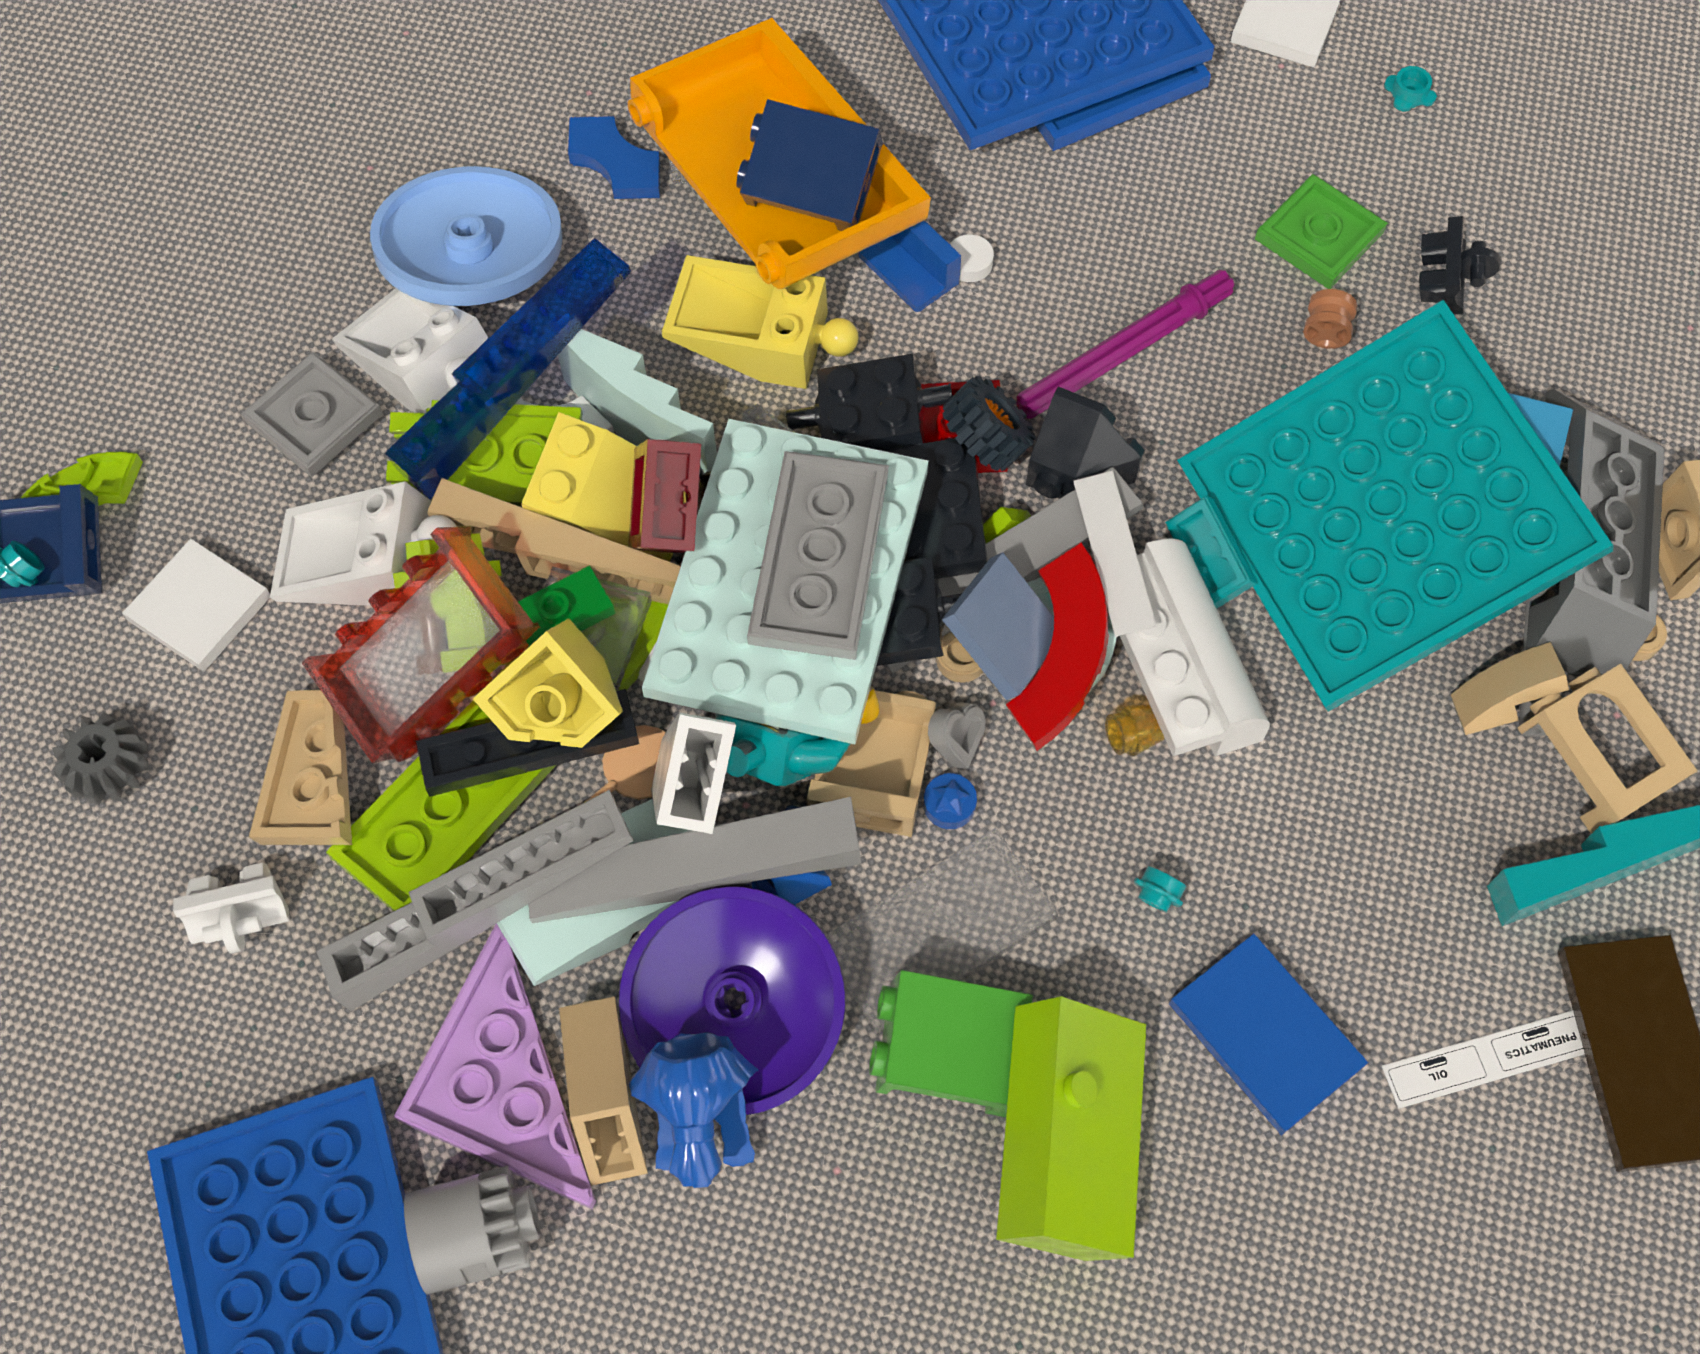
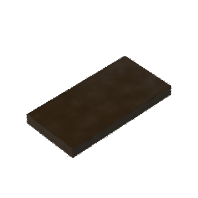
[1557,935,1700,1172]

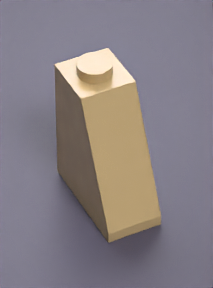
[559,996,648,1186]

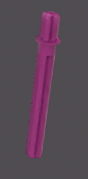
[1016,270,1235,419]

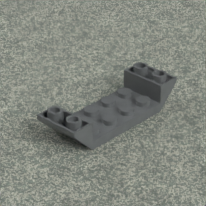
[1526,389,1665,677]

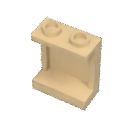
[807,686,936,837]

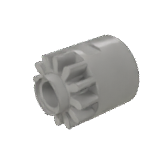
[404,1166,541,1295]

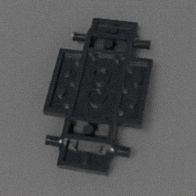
[786,353,988,666]

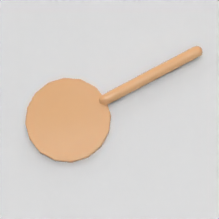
[584,725,666,803]

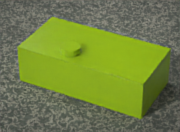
[996,996,1146,1261]

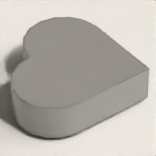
[928,703,985,769]

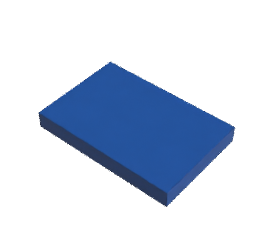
[1169,934,1369,1136]

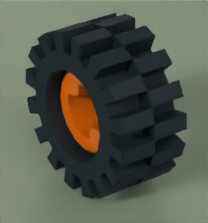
[942,376,1036,471]

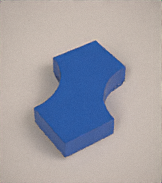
[568,116,660,199]

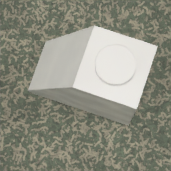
[651,712,736,834]

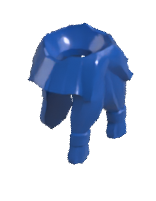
[628,1032,758,1188]

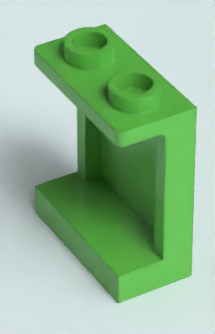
[869,970,1033,1117]

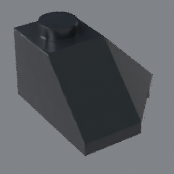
[1026,386,1145,499]

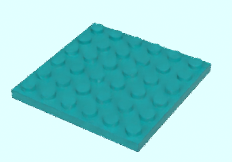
[1177,300,1613,712]

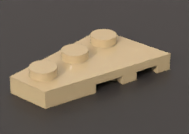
[249,689,352,845]

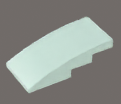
[550,318,717,477]
[497,799,693,986]

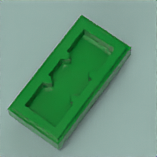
[496,565,616,656]

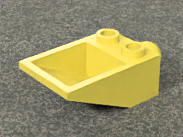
[662,255,859,389]

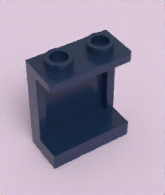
[736,99,883,231]
[0,484,102,603]

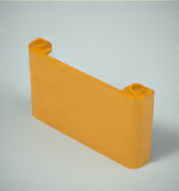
[628,18,931,289]

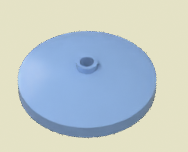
[370,166,562,306]

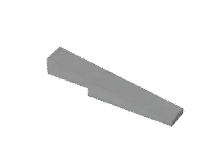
[886,467,1143,674]
[316,790,634,1011]
[528,797,861,923]

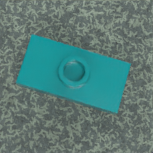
[1165,496,1257,609]

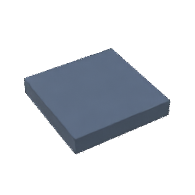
[942,552,1054,700]

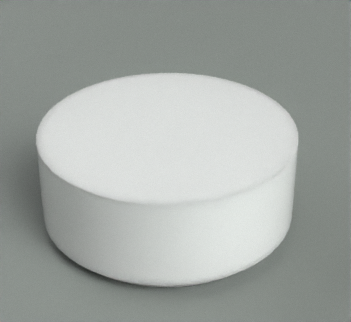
[950,234,994,282]

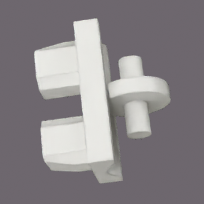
[173,862,289,954]

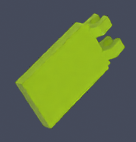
[386,400,583,506]

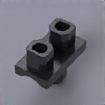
[1419,216,1500,315]

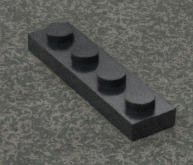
[416,689,640,797]

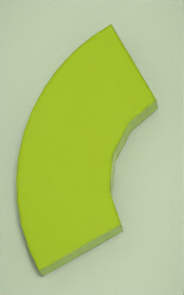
[21,452,143,506]

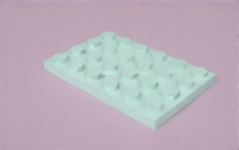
[642,419,929,745]

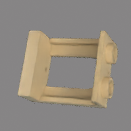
[1517,664,1698,834]

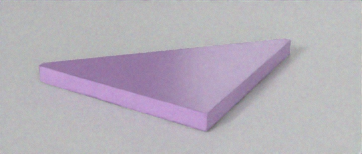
[394,923,596,1209]

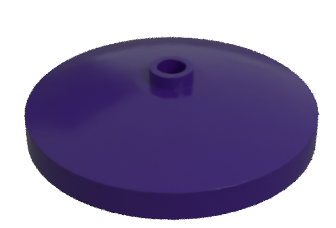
[619,887,846,1115]

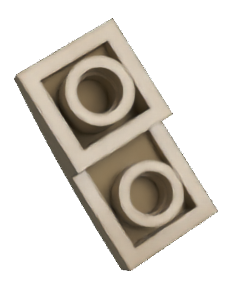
[1451,642,1569,735]

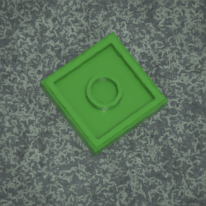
[1255,174,1388,289]

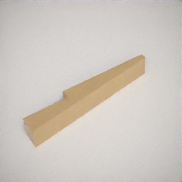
[427,478,681,604]

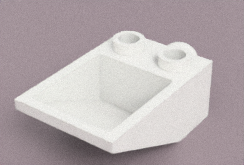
[332,288,502,414]
[270,481,459,606]

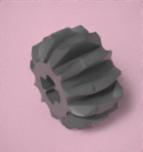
[52,712,150,805]

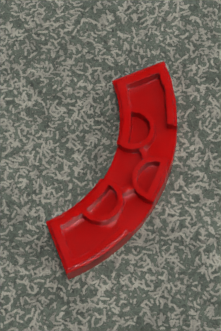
[1006,542,1109,751]

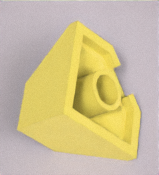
[473,618,623,748]

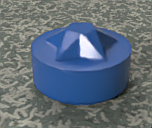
[923,773,977,830]

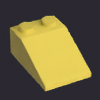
[521,412,686,562]

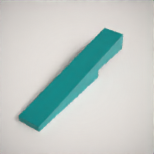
[1487,805,1700,927]

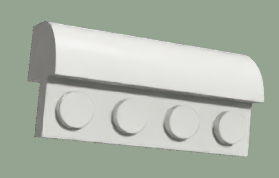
[1096,539,1270,756]

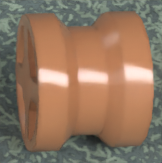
[1303,289,1358,349]

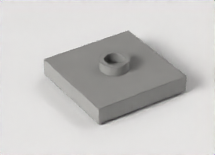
[241,352,383,478]

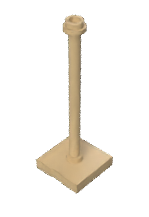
[1659,460,1700,600]

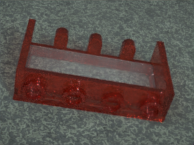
[302,527,540,763]

